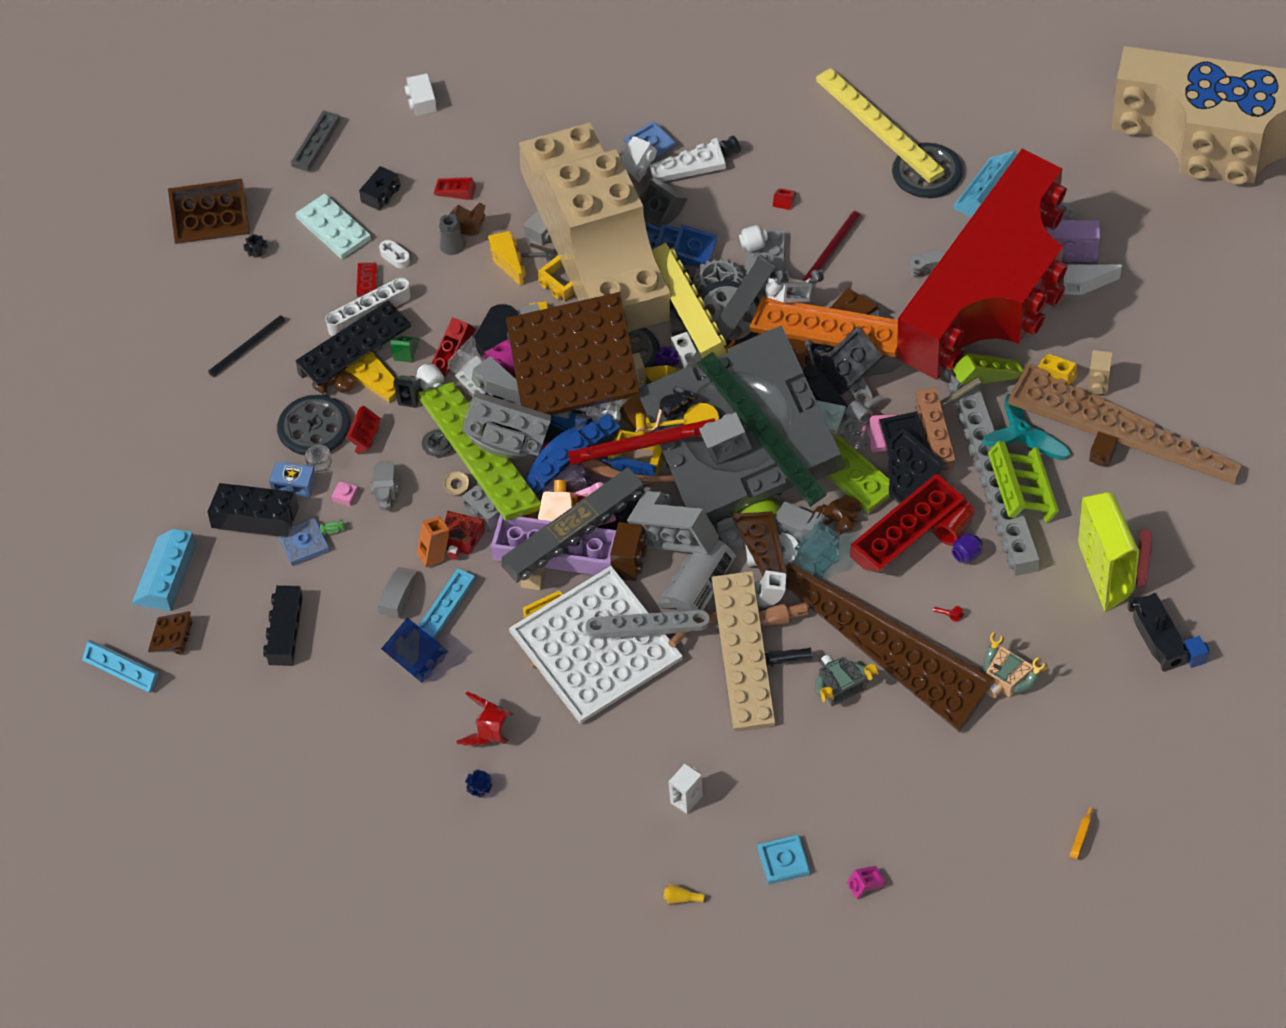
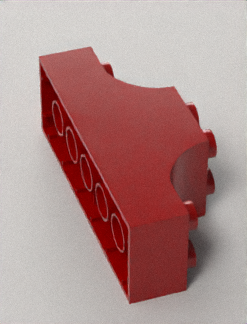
[897,148,1068,380]

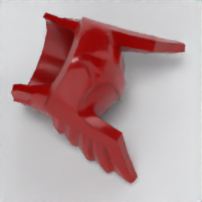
[456,691,513,746]

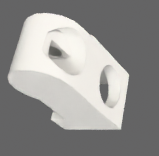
[671,332,696,368]

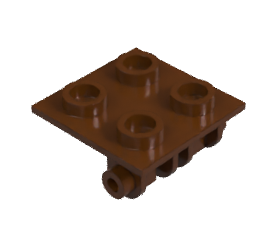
[148,611,193,655]

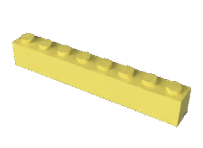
[652,243,727,363]

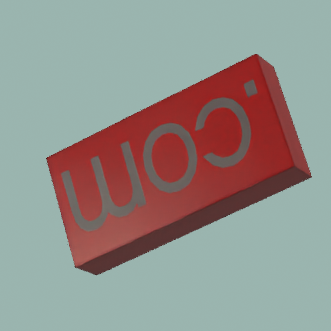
[356,263,377,297]

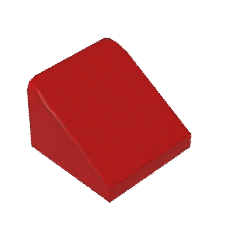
[772,188,796,210]

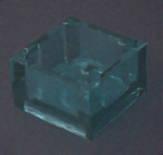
[794,522,839,580]

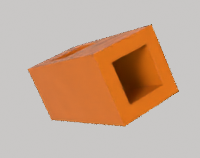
[417,516,449,567]

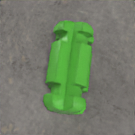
[320,520,345,536]

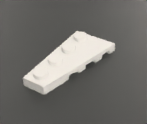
[649,138,726,182]

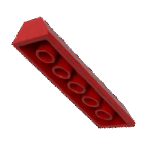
[850,473,966,572]

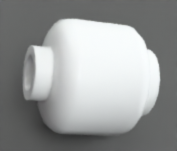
[739,225,768,252]
[416,364,445,390]

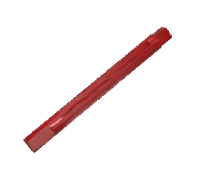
[568,418,715,465]

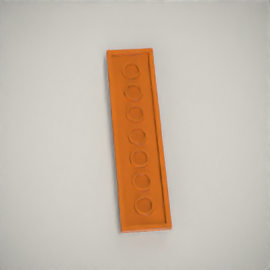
[749,296,898,357]

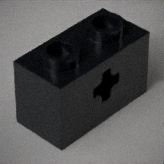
[359,166,400,211]

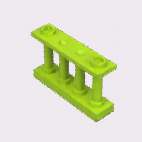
[988,441,1059,523]

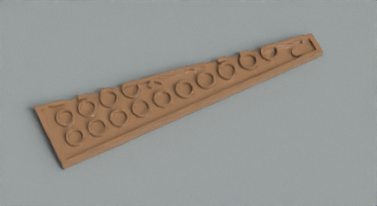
[1007,362,1242,484]

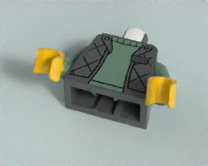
[816,655,879,706]

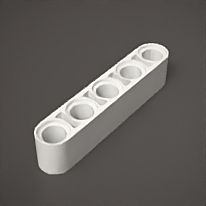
[326,278,411,336]

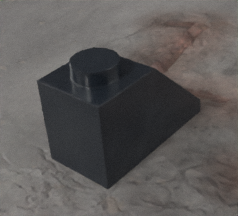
[394,375,423,408]

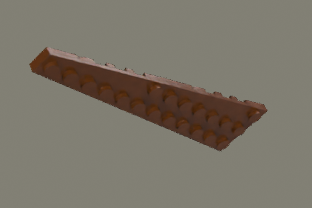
[785,562,994,732]

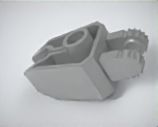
[370,461,399,511]

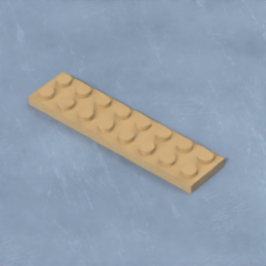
[712,571,775,731]

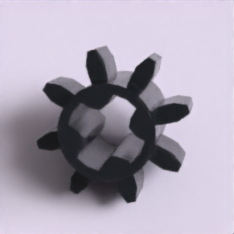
[243,234,268,258]

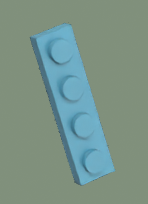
[416,568,476,641]
[82,640,159,692]

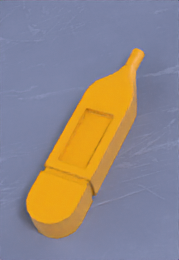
[1070,807,1093,860]

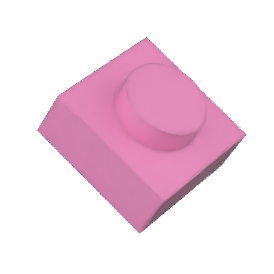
[331,481,358,506]

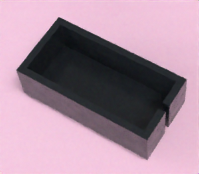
[207,483,299,537]

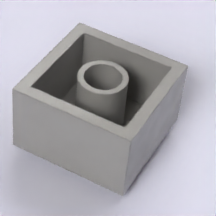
[699,412,752,465]

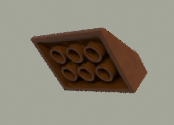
[168,178,249,244]

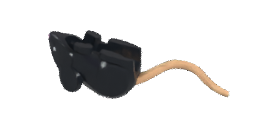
[636,387,698,433]

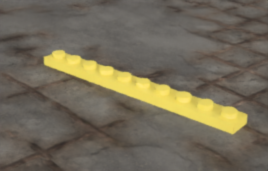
[816,68,945,183]

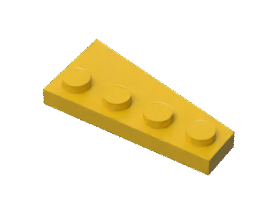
[345,352,396,403]

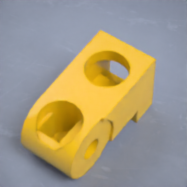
[1037,354,1077,385]

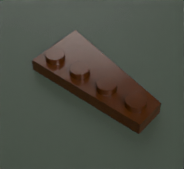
[811,288,879,355]
[732,511,788,583]

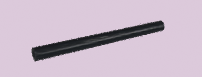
[208,315,285,377]

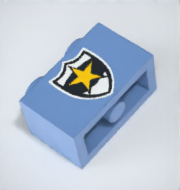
[269,462,316,498]

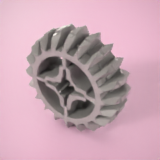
[693,258,744,302]

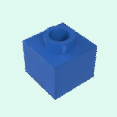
[1183,636,1210,668]

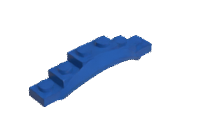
[524,413,620,496]

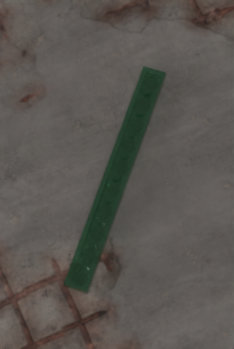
[697,351,827,507]

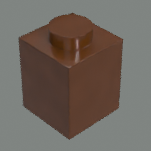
[1089,432,1117,467]

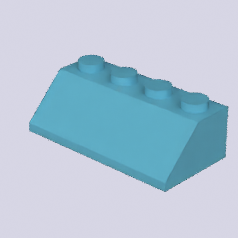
[952,151,1017,217]
[132,529,196,611]

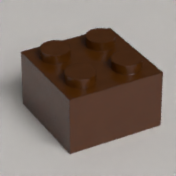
[610,522,647,581]

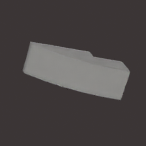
[378,567,418,618]

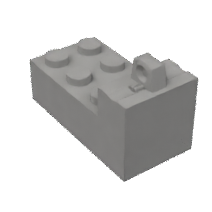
[627,490,719,554]

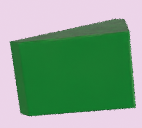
[391,335,419,363]

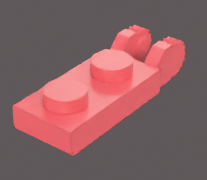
[1136,529,1152,587]

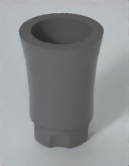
[439,214,466,255]

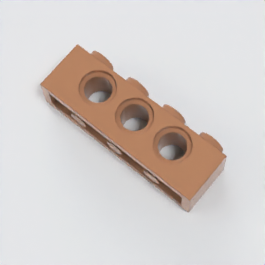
[915,387,955,470]

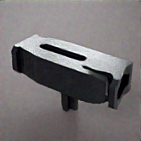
[1127,593,1190,672]

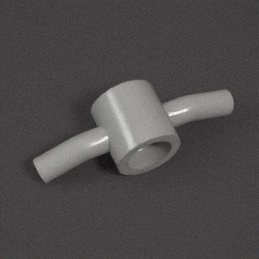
[838,395,883,437]

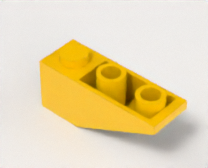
[488,231,526,286]

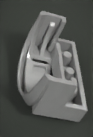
[462,391,551,459]

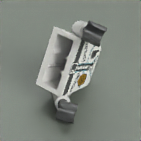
[765,270,824,303]

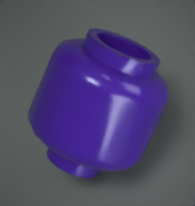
[951,533,983,564]

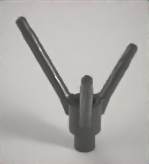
[520,242,558,279]

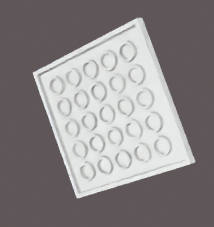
[509,566,683,724]

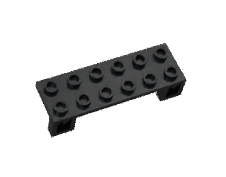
[295,300,411,386]

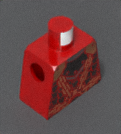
[445,511,485,559]

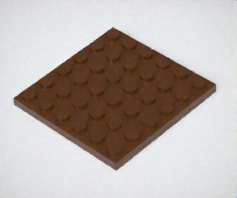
[506,292,640,415]

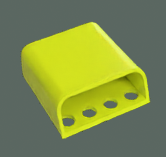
[1078,492,1139,612]

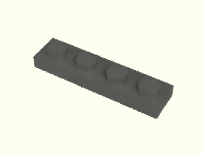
[291,110,340,171]

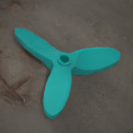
[982,394,1070,460]

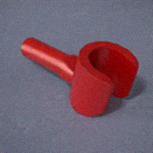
[933,606,963,622]

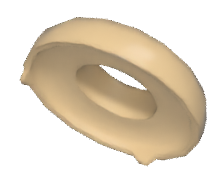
[444,471,469,496]

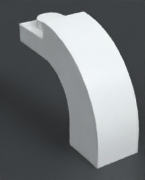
[754,570,786,610]

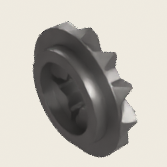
[422,429,452,457]

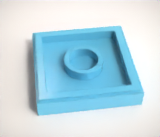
[757,834,810,885]

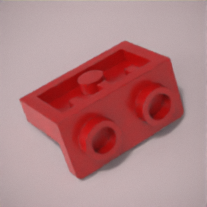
[346,405,381,454]

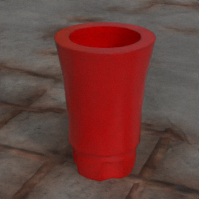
[933,501,975,546]

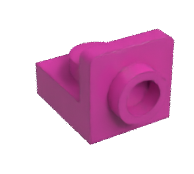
[847,866,886,899]

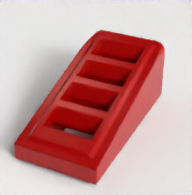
[434,177,476,200]

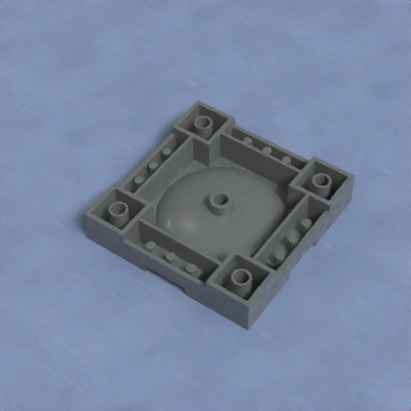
[639,325,846,526]

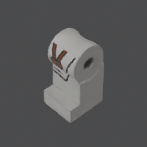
[909,250,943,278]

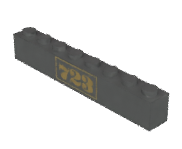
[501,467,644,583]

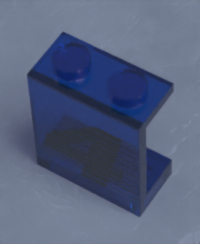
[381,617,449,683]

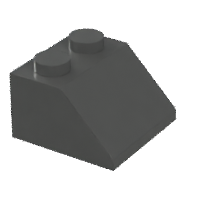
[639,178,688,228]

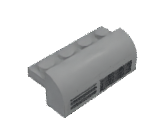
[657,539,736,618]

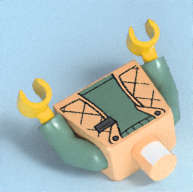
[984,632,1048,698]

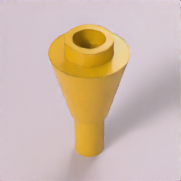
[663,883,704,904]

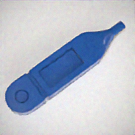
[602,457,656,476]

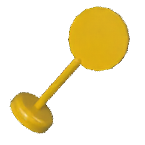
[636,403,719,437]

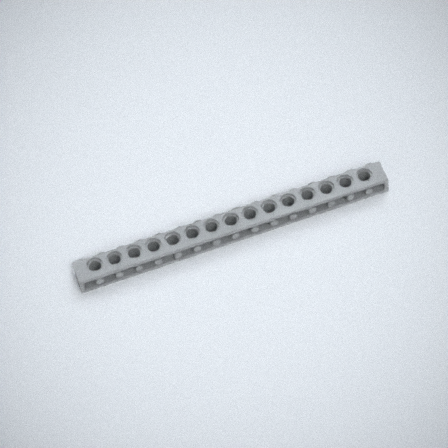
[943,347,1039,576]

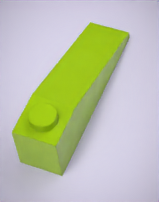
[953,353,1024,384]

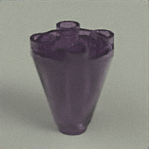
[539,462,594,499]

